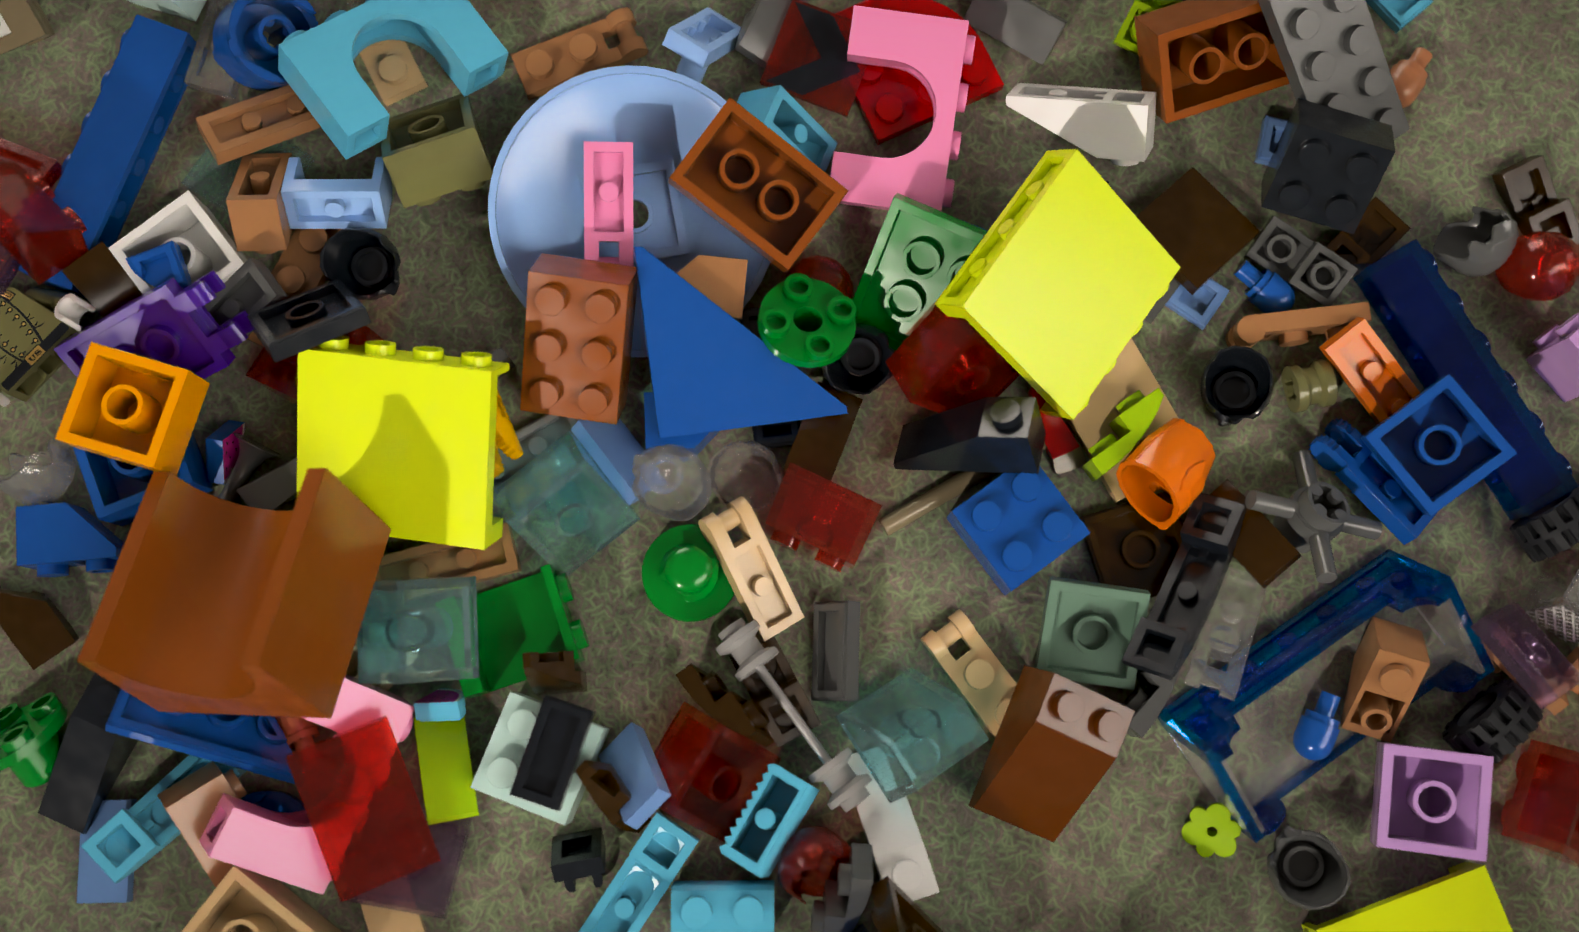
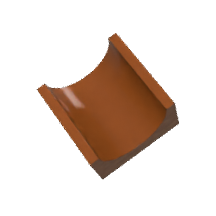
[77,468,391,719]

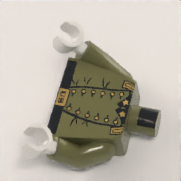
[0,286,96,407]

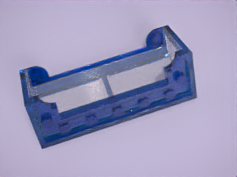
[1157,549,1495,843]

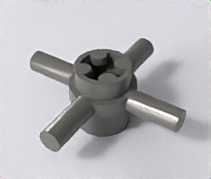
[1245,450,1382,583]

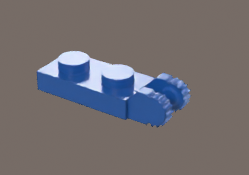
[1309,418,1437,545]

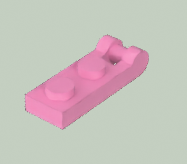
[584,141,633,266]

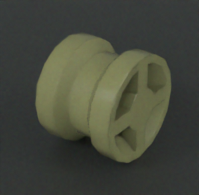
[1281,359,1338,413]

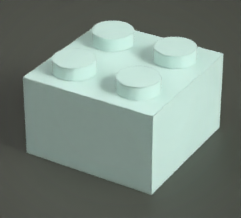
[470,691,610,826]

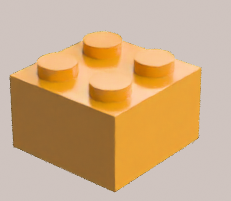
[55,342,210,476]

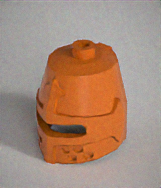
[1116,418,1216,530]

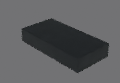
[510,695,596,811]

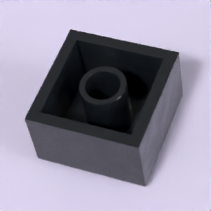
[1261,98,1396,234]

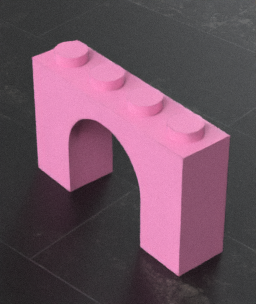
[830,5,976,211]
[199,674,414,895]

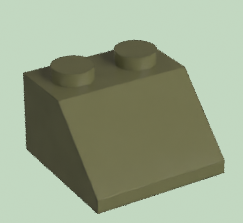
[381,94,493,208]

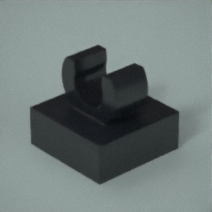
[551,827,606,893]

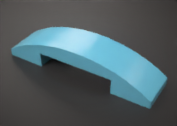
[81,755,246,883]
[579,811,700,932]

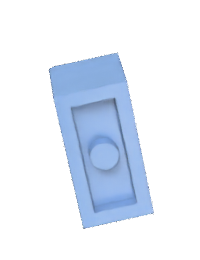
[280,157,392,229]

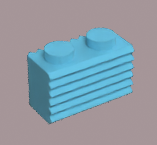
[719,763,819,878]
[671,880,775,932]

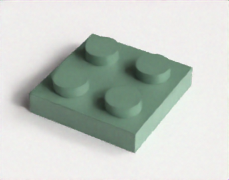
[1034,576,1151,690]

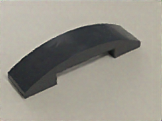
[1122,492,1246,681]

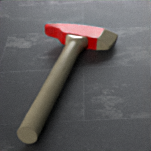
[879,387,1087,536]

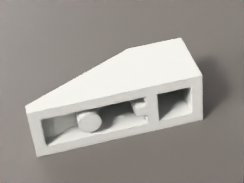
[1006,83,1157,166]
[848,742,940,901]

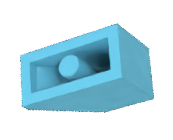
[737,85,837,172]

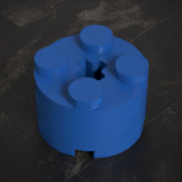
[213,0,319,91]

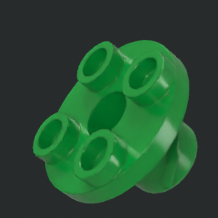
[757,273,857,368]
[642,524,735,622]
[0,692,68,788]

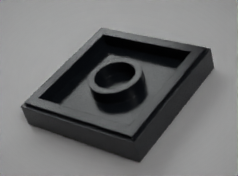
[247,279,371,363]

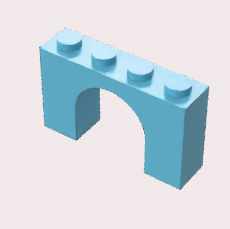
[278,0,509,160]

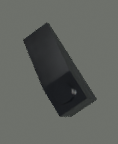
[893,397,1046,474]
[38,673,138,834]

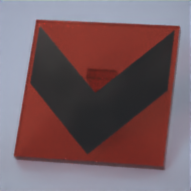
[760,0,868,117]

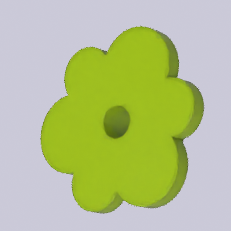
[1182,802,1241,857]

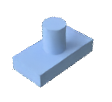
[662,7,741,83]

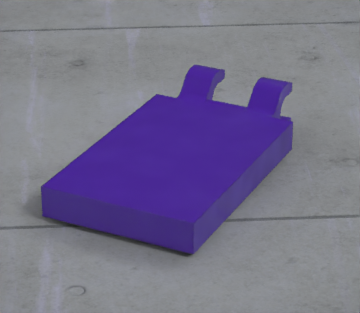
[53,270,253,379]

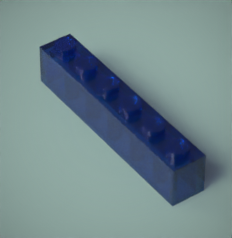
[1353,239,1579,521]

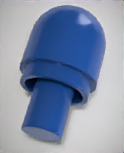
[1233,260,1295,313]
[1293,690,1341,761]

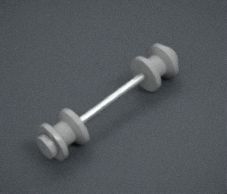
[715,618,872,813]

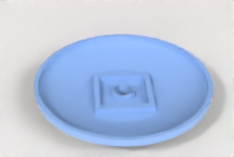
[488,65,770,357]

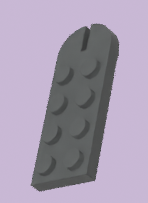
[1258,0,1410,140]

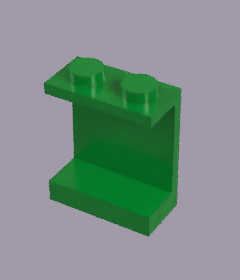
[435,564,589,698]

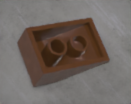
[968,665,1135,842]

